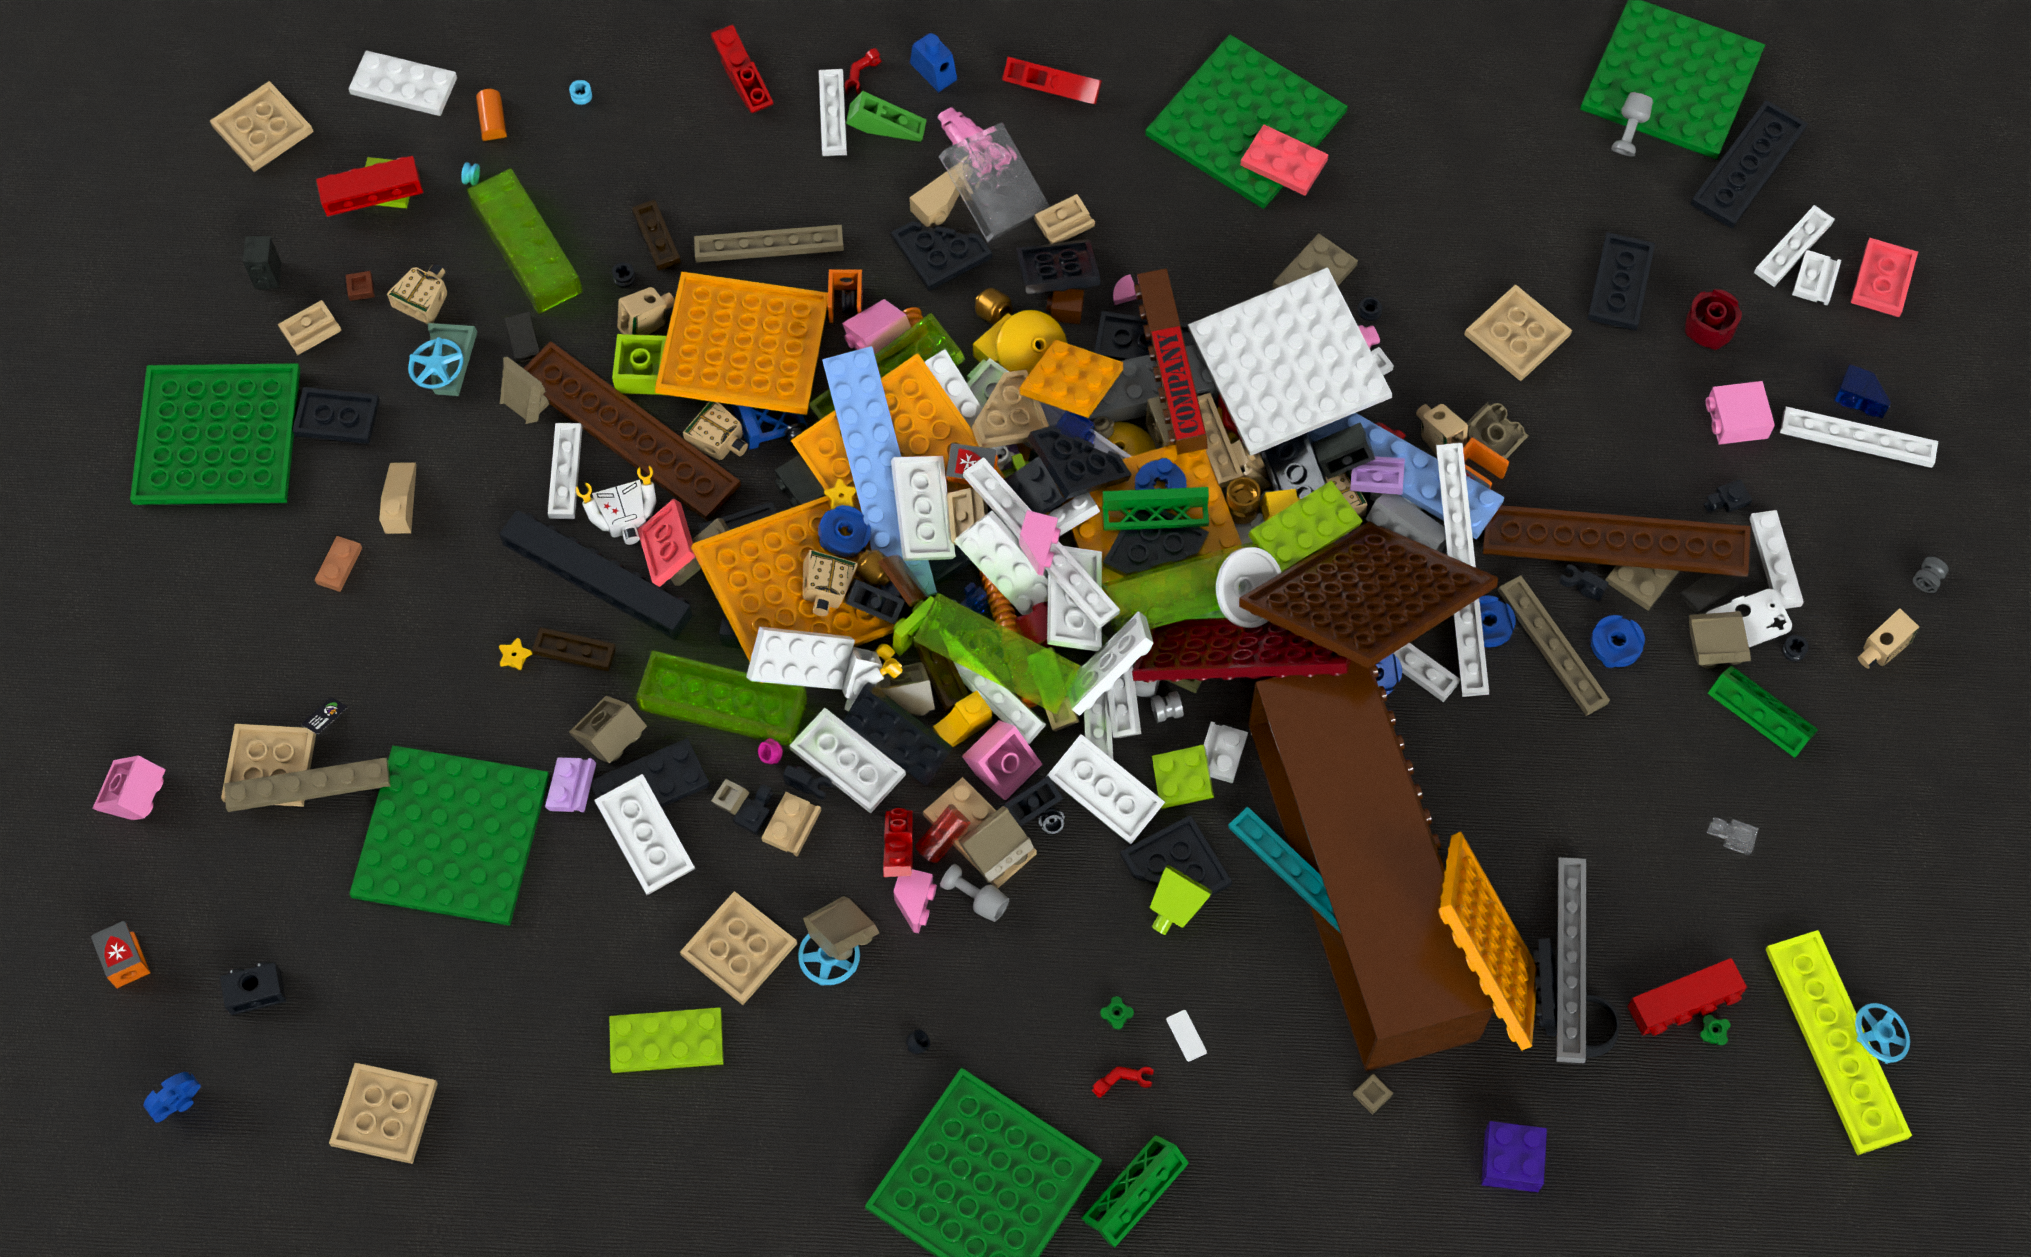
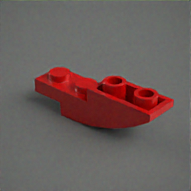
[711,25,774,113]
[1002,57,1101,104]
[883,808,913,877]

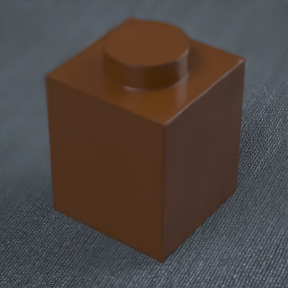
[1047,289,1084,324]

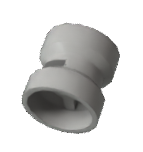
[1150,691,1183,723]

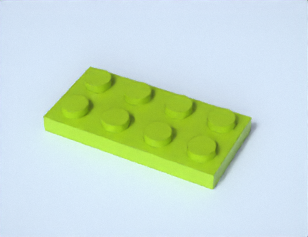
[1248,480,1362,572]
[609,1008,724,1073]

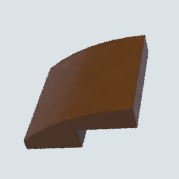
[878,555,930,607]

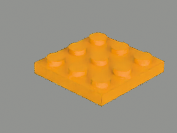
[1020,340,1123,418]

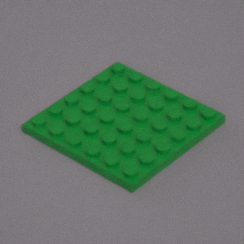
[1580,0,1765,160]
[1145,34,1347,209]
[130,364,300,505]
[349,745,550,926]
[865,1068,1102,1257]

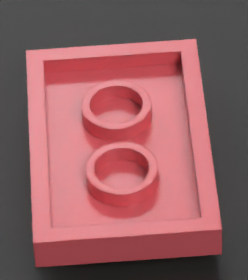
[1240,125,1328,196]
[1851,238,1918,317]
[637,499,695,587]

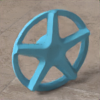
[408,337,463,389]
[798,933,860,986]
[1855,1003,1910,1064]

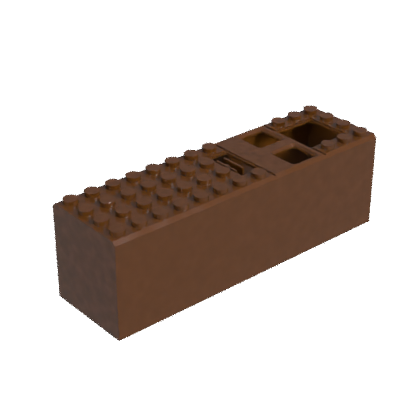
[1248,660,1494,1071]

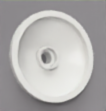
[1216,547,1282,628]

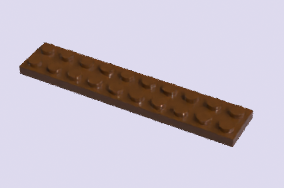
[523,341,741,521]
[1483,505,1751,577]

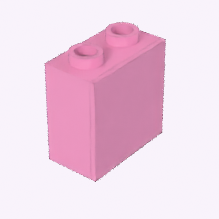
[842,299,915,360]
[1706,381,1775,445]

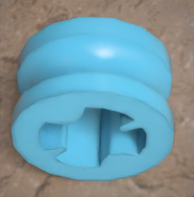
[569,80,592,105]
[461,162,480,186]

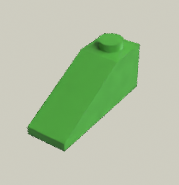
[846,91,927,142]

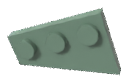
[428,323,478,396]

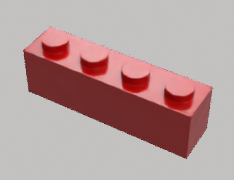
[316,156,423,216]
[1627,958,1747,1036]

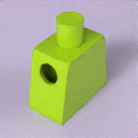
[1150,864,1212,935]

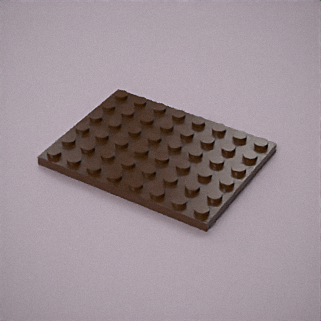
[1239,521,1498,668]

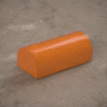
[476,89,507,141]

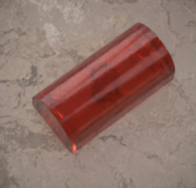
[915,804,971,863]

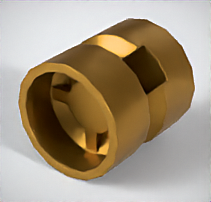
[1226,477,1260,524]

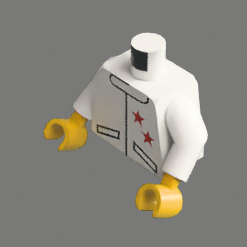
[575,465,656,545]
[842,644,902,711]

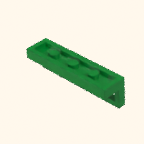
[1102,487,1209,531]
[1708,665,1819,758]
[1081,1135,1189,1247]

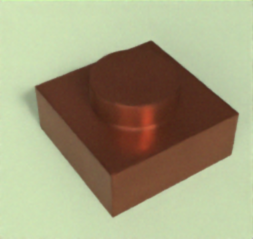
[346,271,375,301]

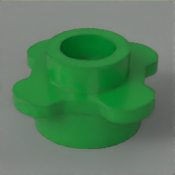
[1100,997,1134,1029]
[1700,1015,1731,1046]

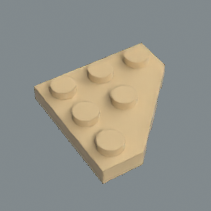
[971,370,1049,448]

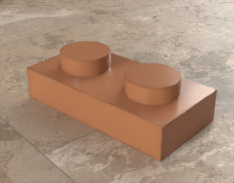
[315,536,362,592]

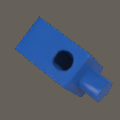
[910,33,957,93]

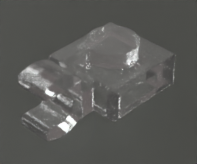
[1707,818,1759,855]

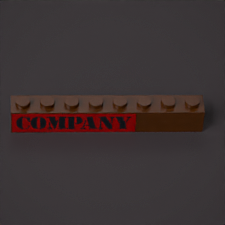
[1134,268,1208,455]

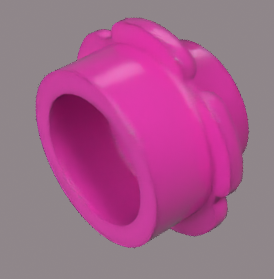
[758,738,783,764]

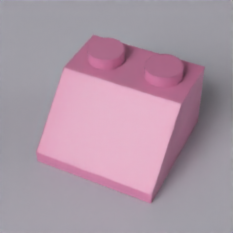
[962,720,1042,800]
[93,756,165,820]

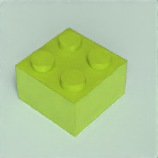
[612,334,667,395]

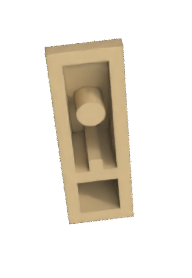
[910,158,970,228]
[379,463,416,534]

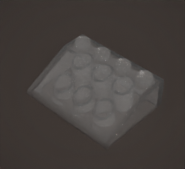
[939,122,1050,242]

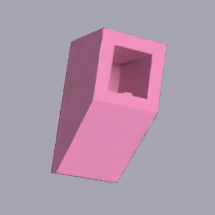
[1019,510,1061,576]
[894,869,937,933]

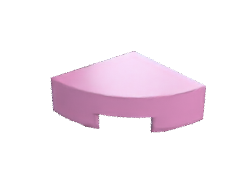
[1113,274,1136,305]

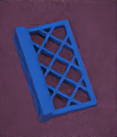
[731,404,808,450]

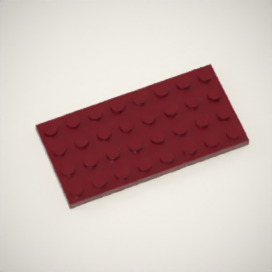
[1132,618,1351,683]

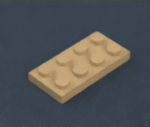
[923,777,1037,888]

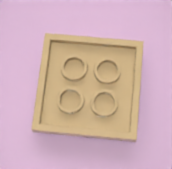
[210,81,313,172]
[1464,284,1572,381]
[221,724,316,807]
[680,891,797,1005]
[329,1063,438,1164]

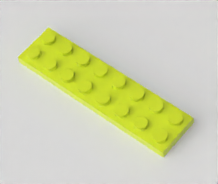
[1765,930,1912,1155]

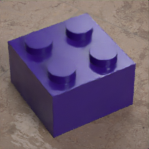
[1481,1121,1547,1192]

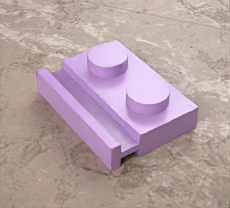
[1350,456,1405,495]
[545,758,596,812]

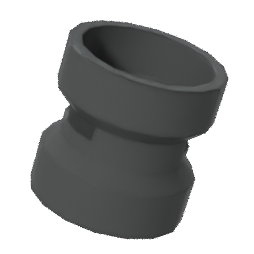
[1913,557,1949,593]

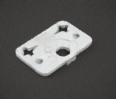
[1706,589,1792,647]

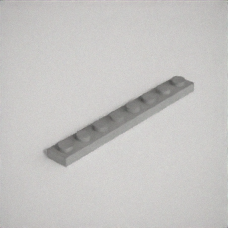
[1556,858,1586,1063]

